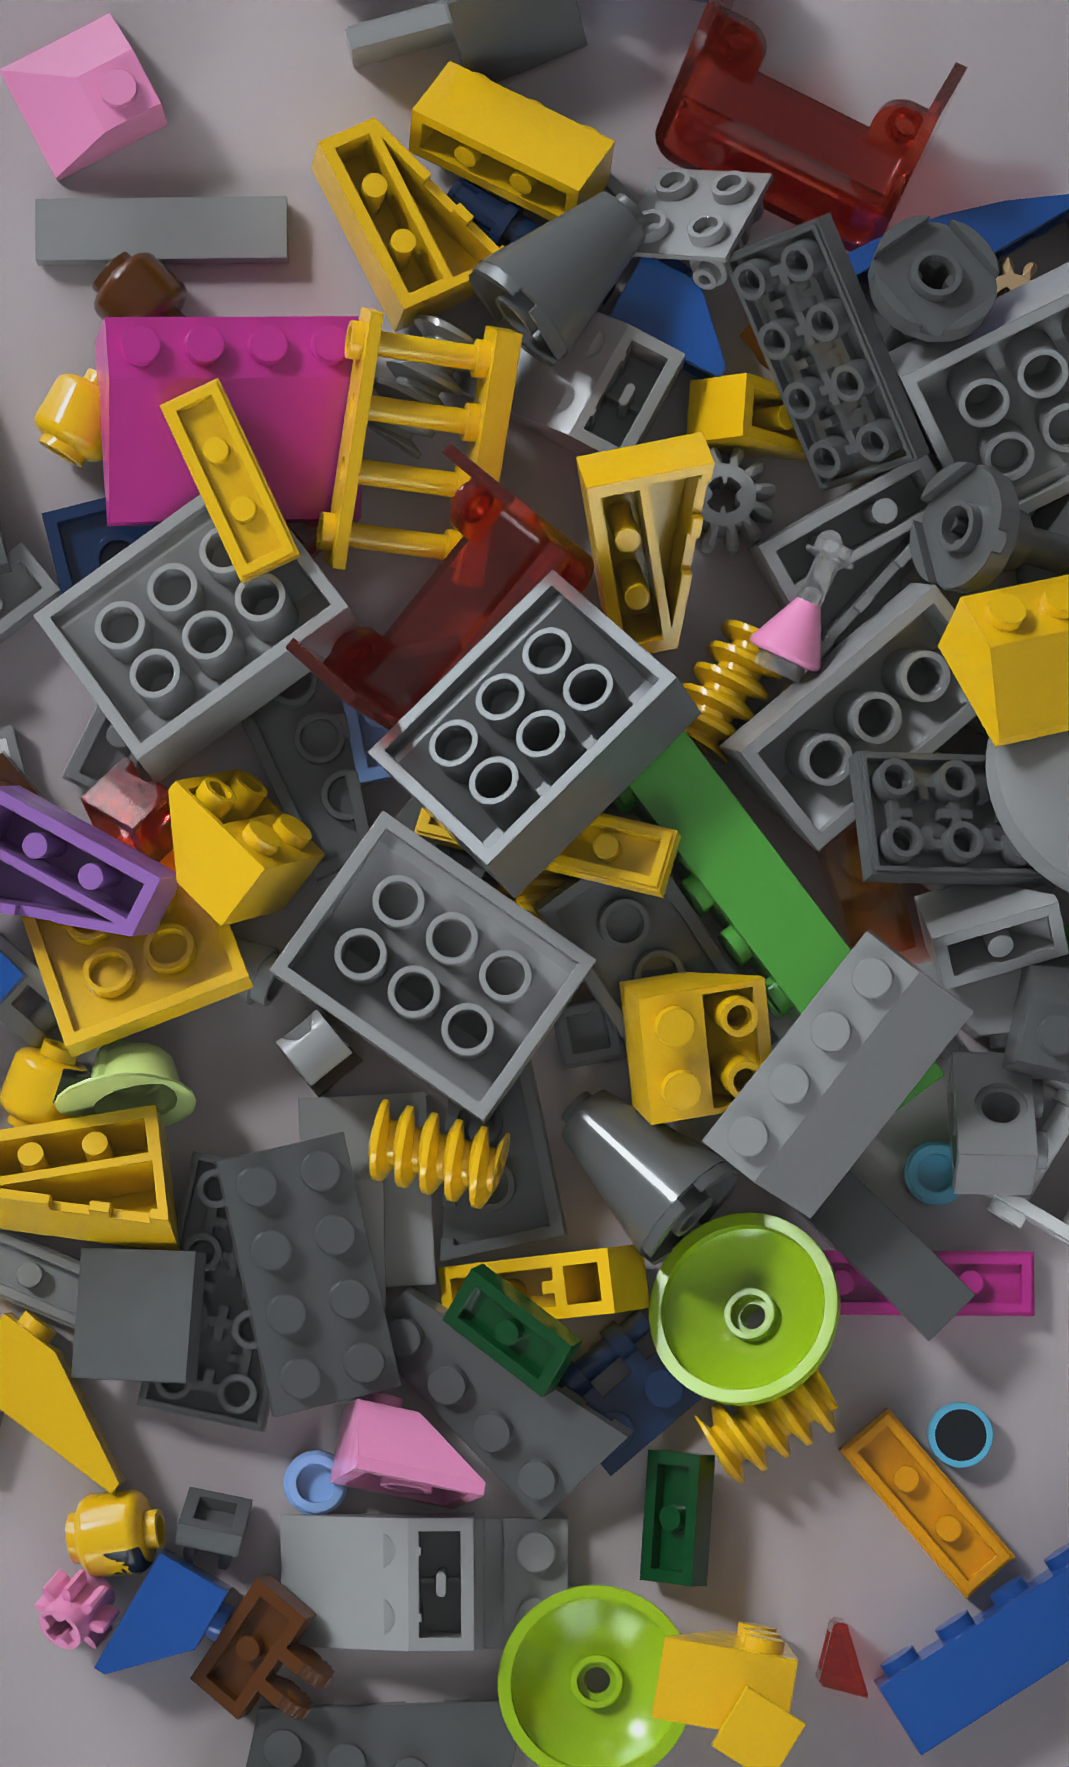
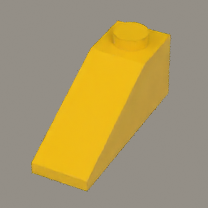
[438,1244,650,1319]
[0,1310,126,1494]

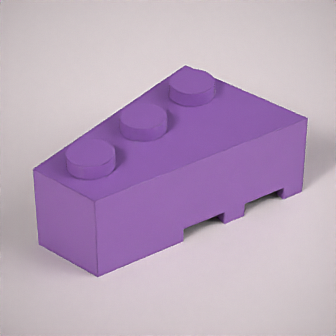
[0,785,179,937]

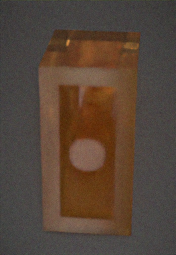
[815,828,916,953]

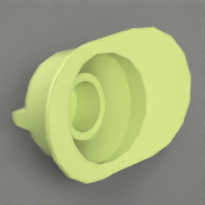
[54,1039,197,1127]

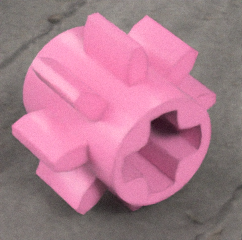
[35,1569,120,1649]

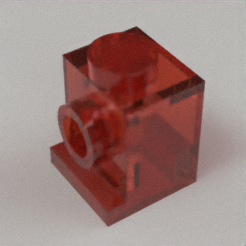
[80,757,174,862]

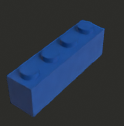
[874,1543,1069,1755]

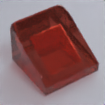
[815,1616,868,1698]

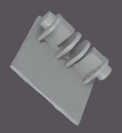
[633,168,774,290]

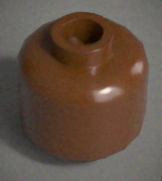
[92,252,187,321]

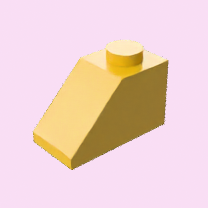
[687,373,808,461]

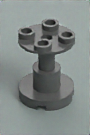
[865,216,999,403]
[910,462,1069,594]

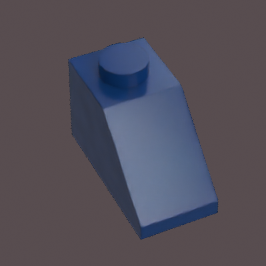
[610,257,726,380]
[94,1548,235,1674]

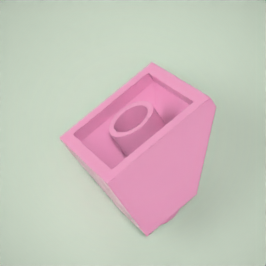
[0,13,168,181]
[330,1393,486,1509]

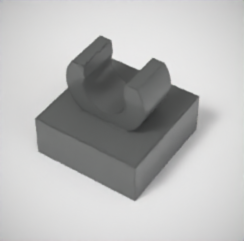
[175,1487,253,1570]

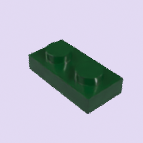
[442,1264,583,1397]
[639,1449,715,1587]

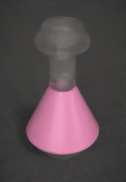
[750,535,854,684]

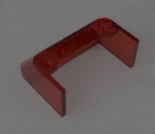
[655,0,968,252]
[285,442,594,730]

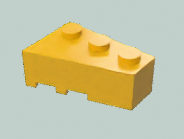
[576,432,715,654]
[0,1104,180,1251]

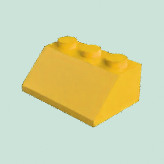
[938,574,1069,747]

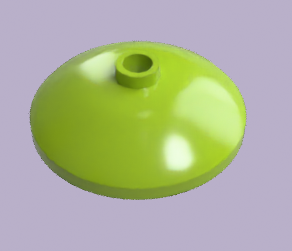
[649,1212,841,1406]
[498,1584,686,1767]

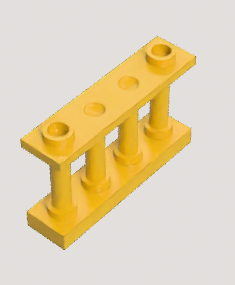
[316,306,523,589]

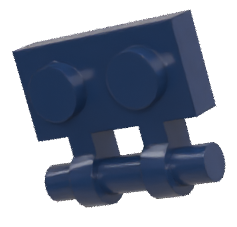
[557,1309,702,1476]

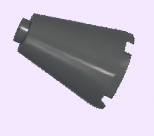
[469,191,645,366]
[561,1090,738,1265]

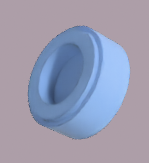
[284,1450,349,1515]

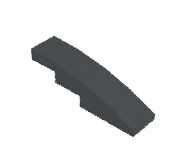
[791,1170,975,1341]

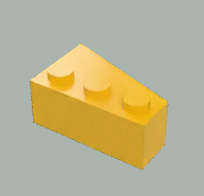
[311,117,504,333]
[651,1621,798,1730]

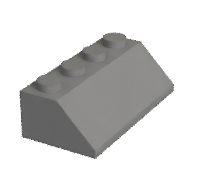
[719,583,977,851]
[702,930,974,1218]

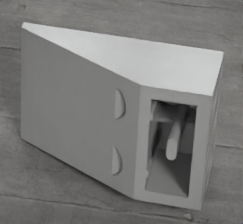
[460,311,685,456]
[280,1513,475,1652]

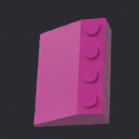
[95,316,362,526]

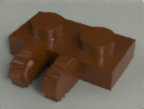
[190,1573,335,1720]

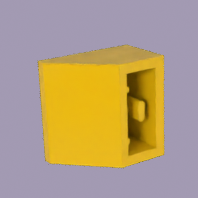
[168,769,326,926]
[619,972,772,1125]

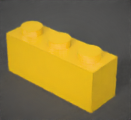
[408,61,615,221]

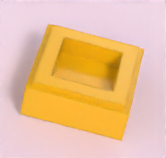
[711,1685,806,1767]

